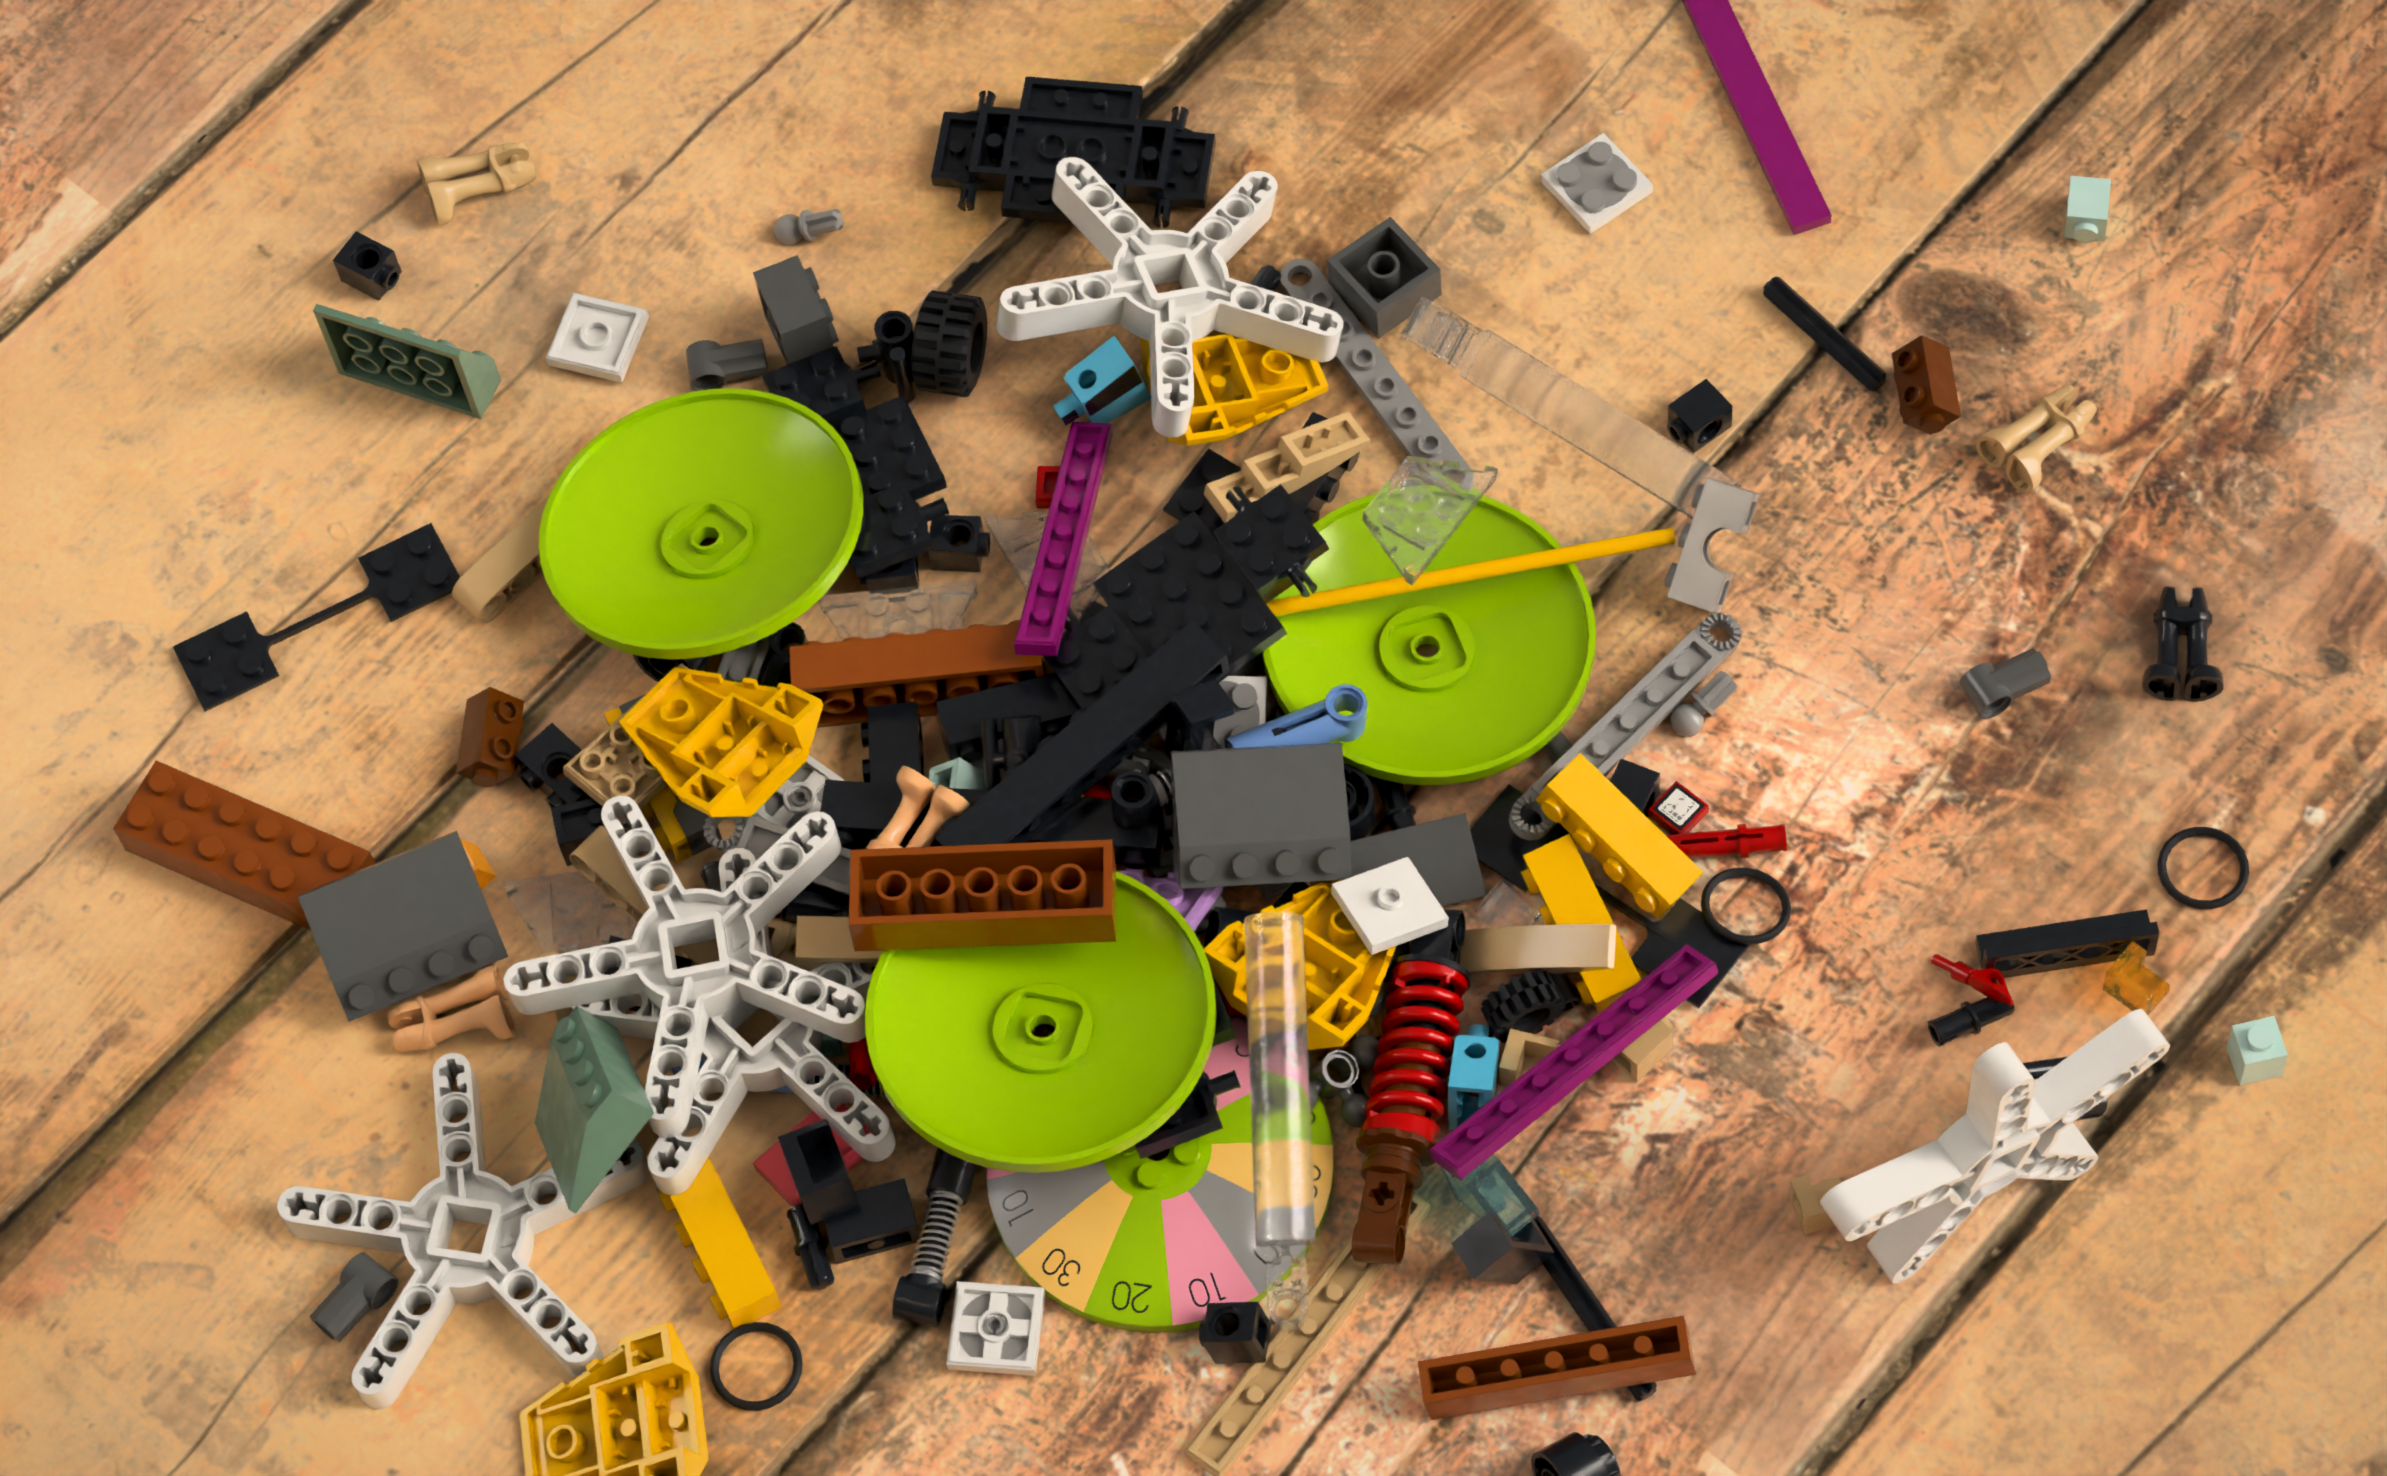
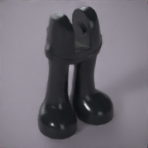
[2142,586,2224,702]

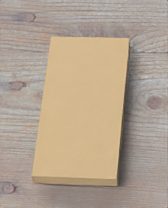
[563,663,689,824]

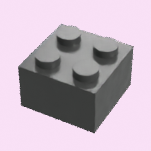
[1327,217,1442,339]
[753,255,839,365]

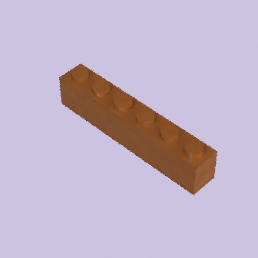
[1418,1316,1696,1420]

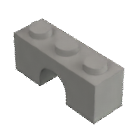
[1665,478,1760,613]

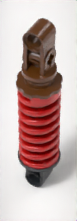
[1352,909,1472,1265]

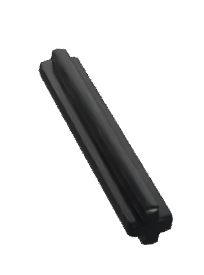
[1763,276,1887,392]

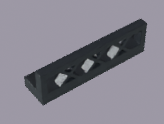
[1975,909,2159,978]

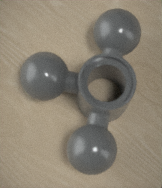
[1283,1035,1379,1128]

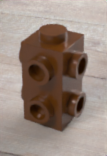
[1891,335,1961,435]
[456,687,524,787]

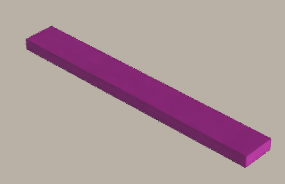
[1682,0,1832,235]
[1014,422,1113,656]
[1429,944,1718,1181]

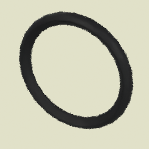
[2157,827,2249,909]
[1701,868,1791,944]
[710,1322,803,1411]

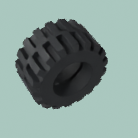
[911,290,987,397]

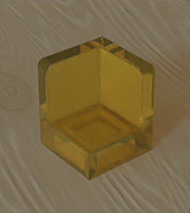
[2103,941,2170,1016]

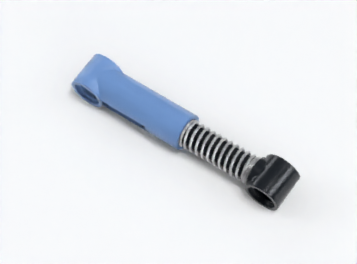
[1111,684,1367,829]

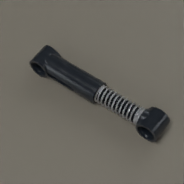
[892,1147,977,1327]

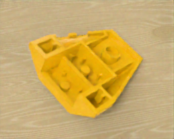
[1139,330,1329,446]
[619,667,823,817]
[1204,880,1397,1051]
[519,1321,709,1476]

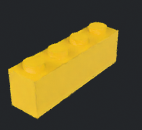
[1535,753,1704,919]
[1520,834,1641,1014]
[656,1156,782,1329]

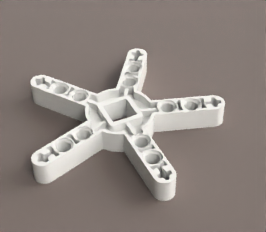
[996,157,1344,438]
[504,796,866,1138]
[571,848,896,1196]
[1820,1009,2170,1284]
[277,1053,649,1410]

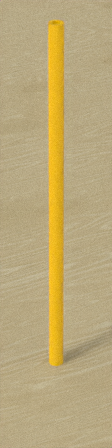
[1266,527,1675,616]

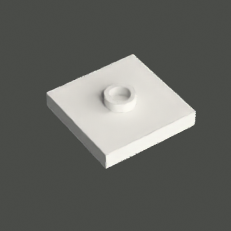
[546,293,649,383]
[1331,857,1449,955]

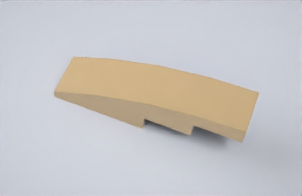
[1204,411,1370,523]
[1460,924,1617,975]

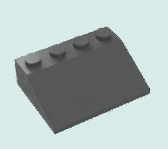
[1171,743,1351,889]
[298,831,508,1022]

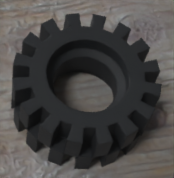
[1481,970,1566,1043]

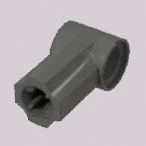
[686,339,768,391]
[1959,648,2051,719]
[310,1252,399,1343]

